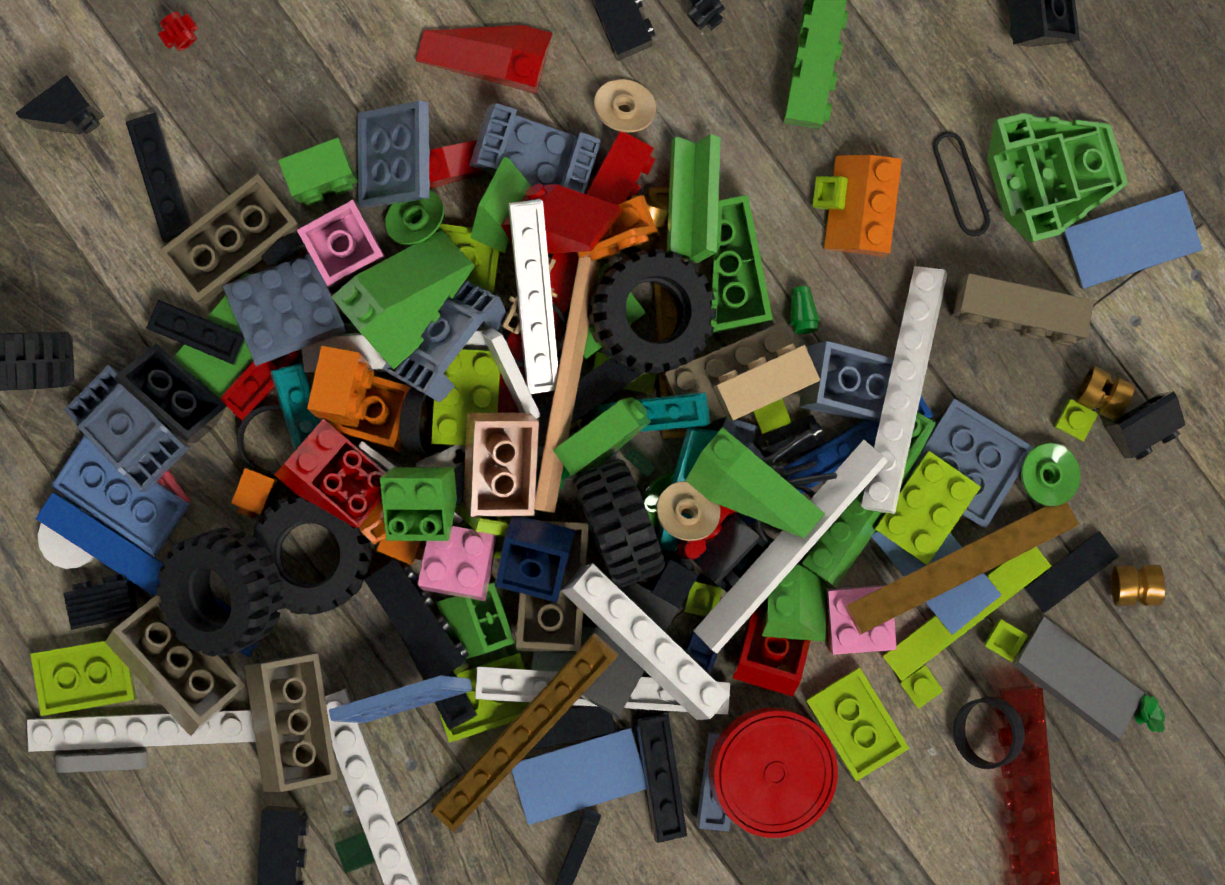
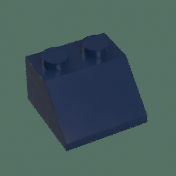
[495,516,575,602]

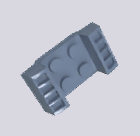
[469,103,601,194]
[383,280,507,402]
[63,365,191,493]

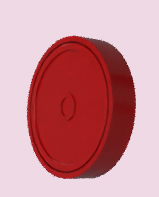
[708,707,838,838]

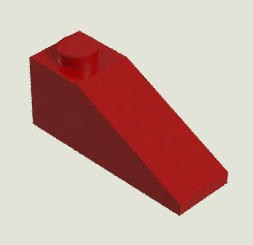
[429,140,488,190]

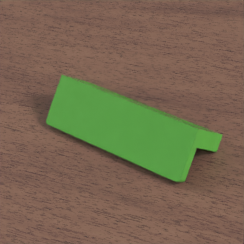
[667,134,721,263]

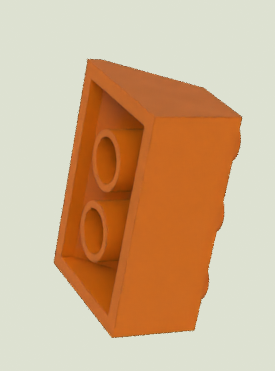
[824,155,902,257]

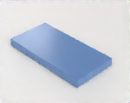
[1063,190,1203,290]
[51,435,191,557]
[871,532,1001,635]
[329,676,472,723]
[512,727,646,825]

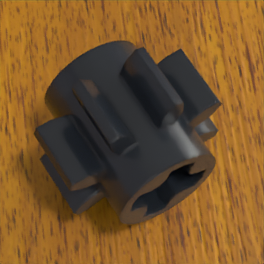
[686,0,725,31]

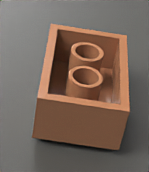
[463,413,539,517]

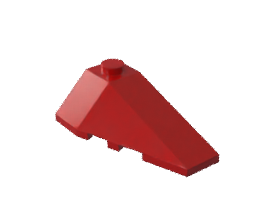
[416,25,553,94]

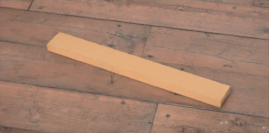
[534,257,600,513]

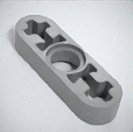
[55,750,148,773]

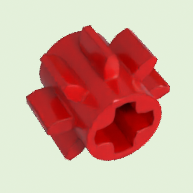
[157,11,199,51]

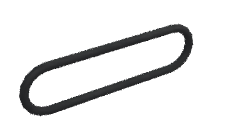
[933,132,990,237]

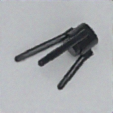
[762,430,837,486]

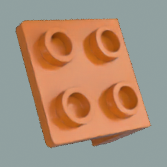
[577,195,657,261]

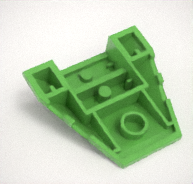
[987,113,1128,243]
[331,230,475,369]

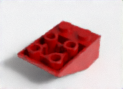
[274,419,386,529]

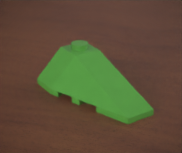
[685,427,825,539]

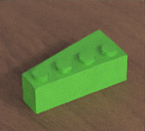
[783,0,848,130]
[710,195,773,334]

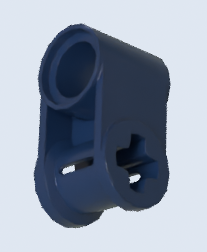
[684,617,717,675]

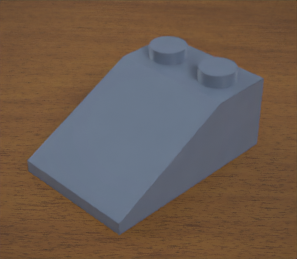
[799,341,894,422]

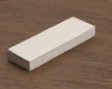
[482,328,540,419]

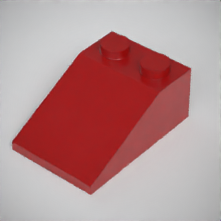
[501,184,622,254]
[732,604,811,697]

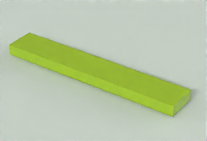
[881,547,1051,681]

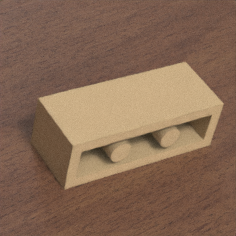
[713,343,820,422]

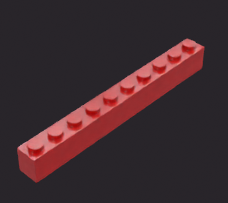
[498,131,656,413]

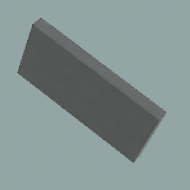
[581,583,678,718]
[1013,617,1145,743]

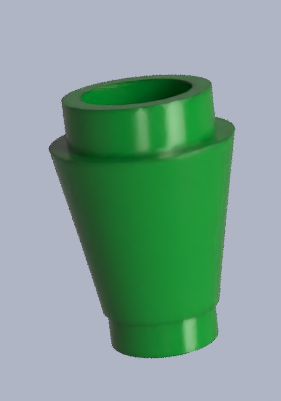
[789,286,821,334]

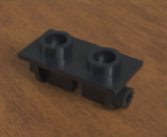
[755,415,825,463]

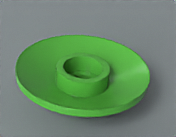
[385,190,444,245]
[1021,443,1080,506]

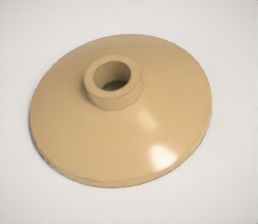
[594,79,657,132]
[656,481,720,541]

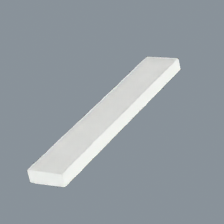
[508,199,558,394]

